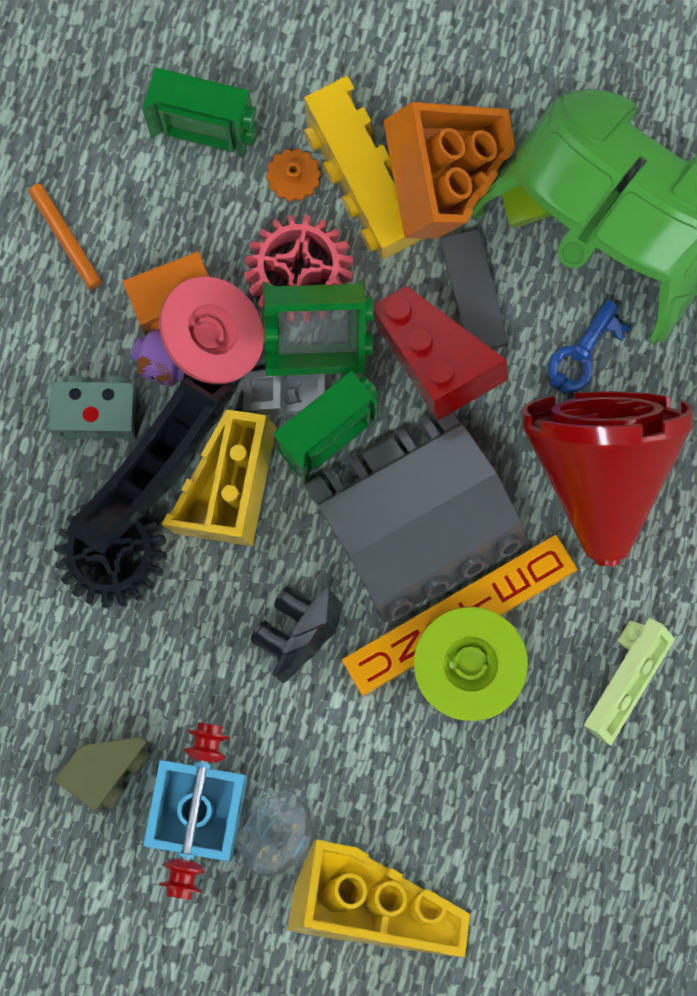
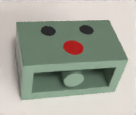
[49,376,138,439]

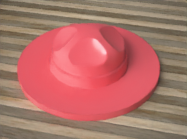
[159,277,264,384]

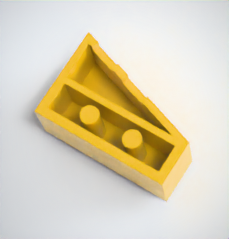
[161,409,277,547]

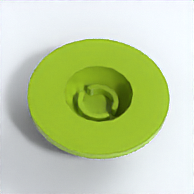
[414,607,528,721]

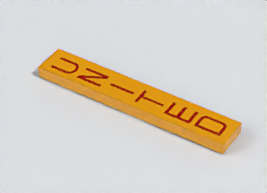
[342,535,578,697]

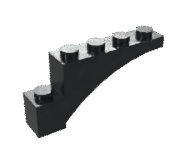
[67,375,235,554]

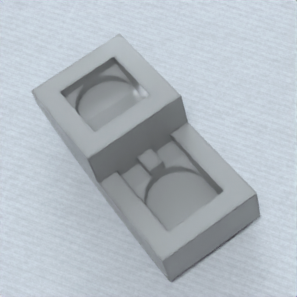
[243,370,331,414]

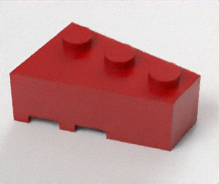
[373,286,508,421]

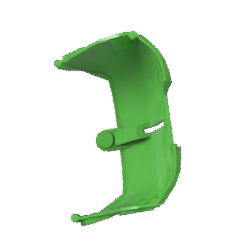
[471,89,697,345]

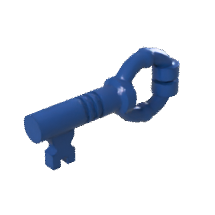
[548,300,631,395]

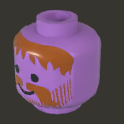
[131,329,188,387]

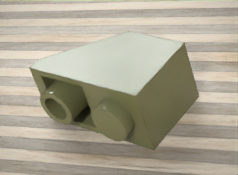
[54,737,151,812]

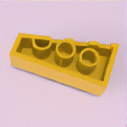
[303,75,422,260]

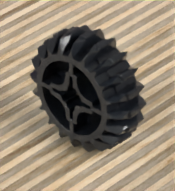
[54,504,168,609]

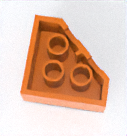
[383,102,516,239]

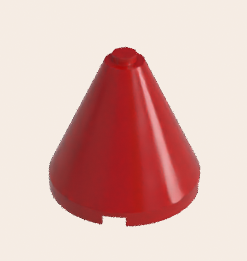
[522,391,693,566]

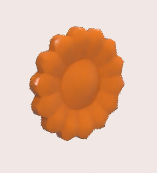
[266,149,321,202]

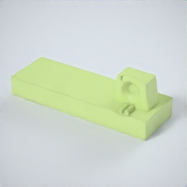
[584,618,675,746]

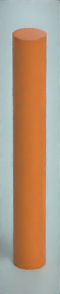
[28,183,102,290]

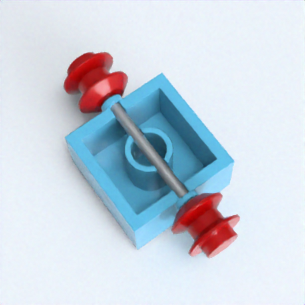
[143,722,248,900]

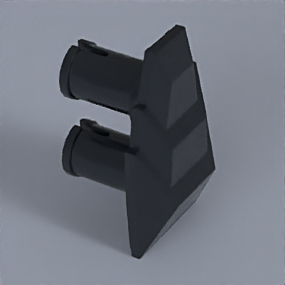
[251,586,343,683]

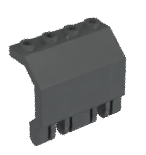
[304,412,527,623]

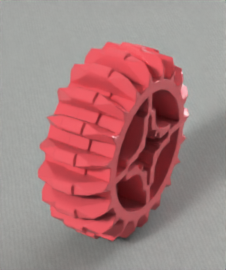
[245,214,353,324]

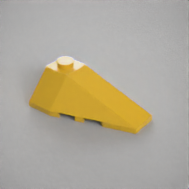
[287,839,470,958]

